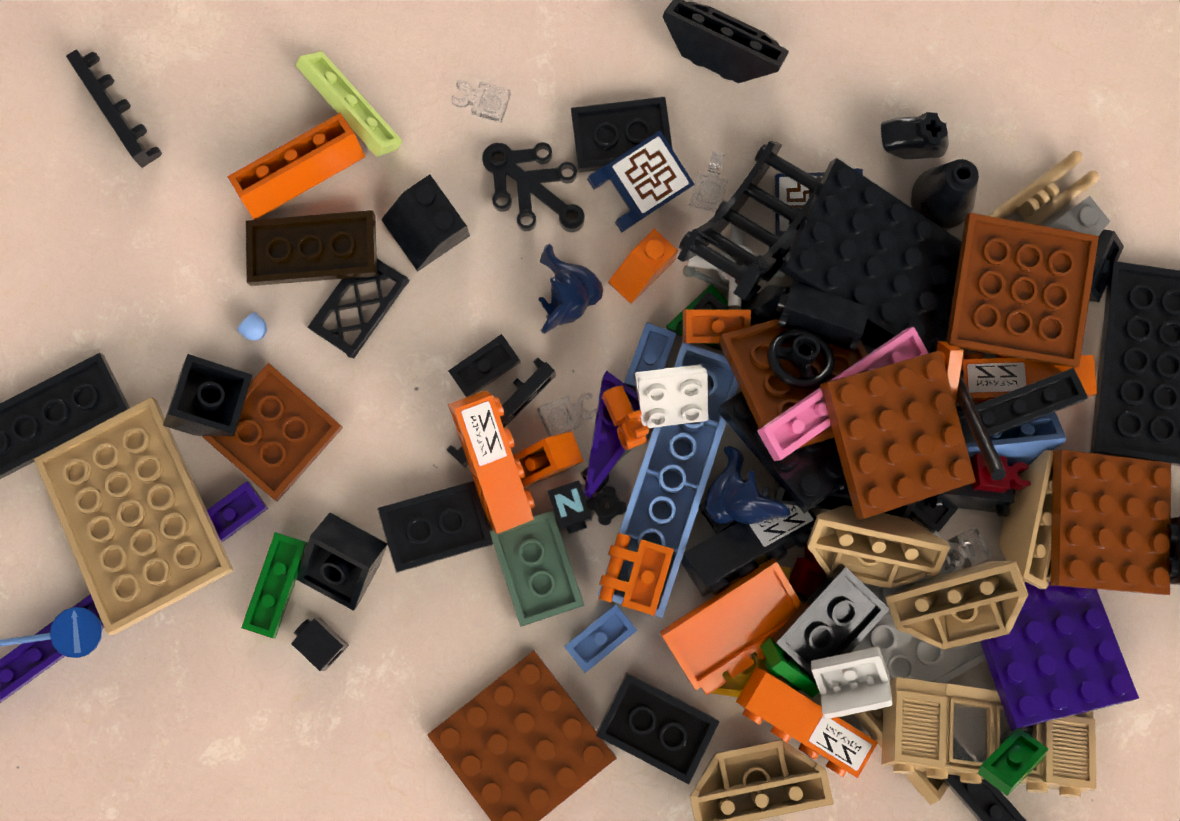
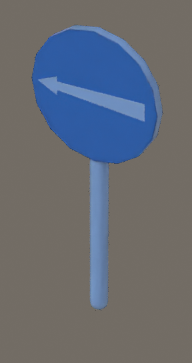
[0,607,103,658]

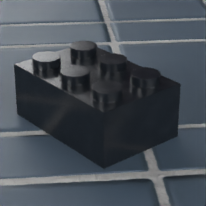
[596,672,720,784]

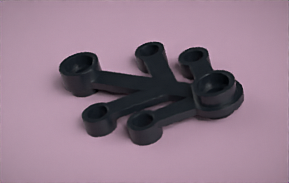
[482,142,585,232]

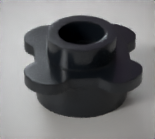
[587,486,627,525]

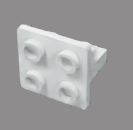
[635,364,708,428]
[811,646,893,719]

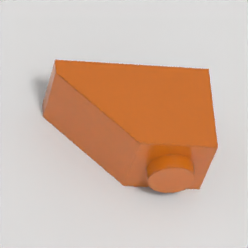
[608,228,678,304]
[513,431,584,488]

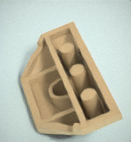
[998,450,1053,589]
[807,505,950,589]
[885,561,1028,650]
[690,739,834,821]

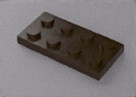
[246,210,377,286]

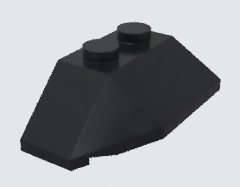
[662,0,789,84]

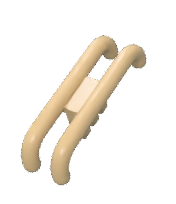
[988,151,1099,225]

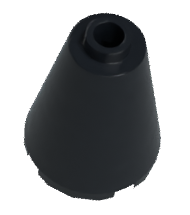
[911,159,979,229]

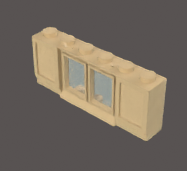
[881,677,1096,797]

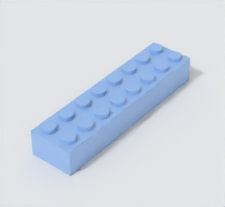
[598,342,739,618]

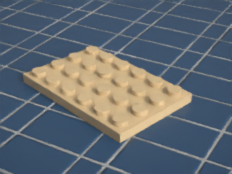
[34,397,234,635]

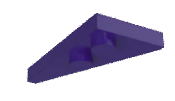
[584,371,640,498]

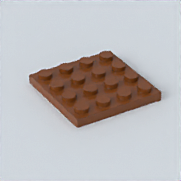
[946,213,1099,368]
[719,319,868,448]
[820,350,976,519]
[1050,450,1171,595]
[427,650,617,821]

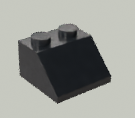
[381,174,470,272]
[163,354,252,436]
[296,513,387,611]

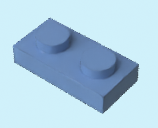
[624,322,677,389]
[564,604,637,673]

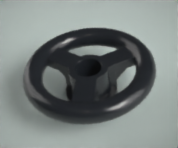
[768,328,835,389]

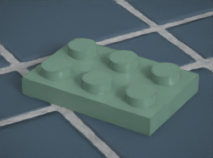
[490,510,584,627]

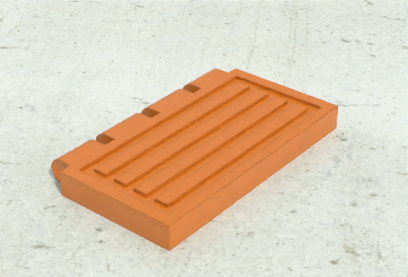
[659,558,802,696]

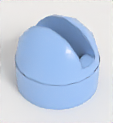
[237,312,267,340]

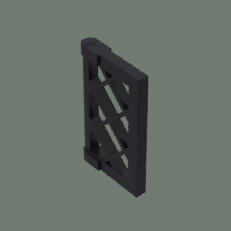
[307,259,410,359]

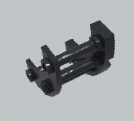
[677,141,825,300]

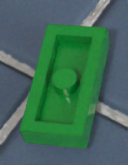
[760,638,820,698]
[977,728,1049,796]

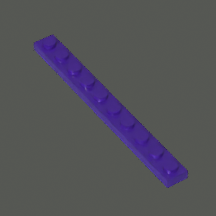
[0,481,269,703]

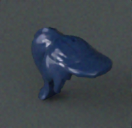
[538,243,603,334]
[706,446,791,524]

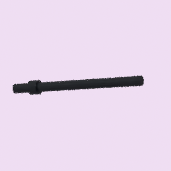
[957,368,1006,480]

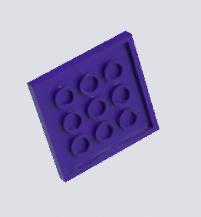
[980,581,1139,730]

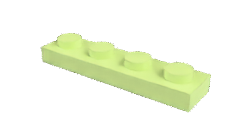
[295,51,403,157]

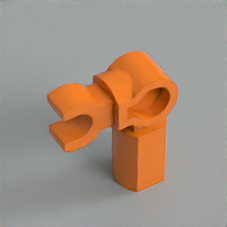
[602,386,649,450]

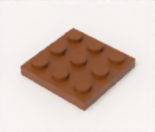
[202,363,343,502]

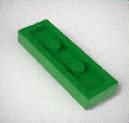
[241,532,308,638]

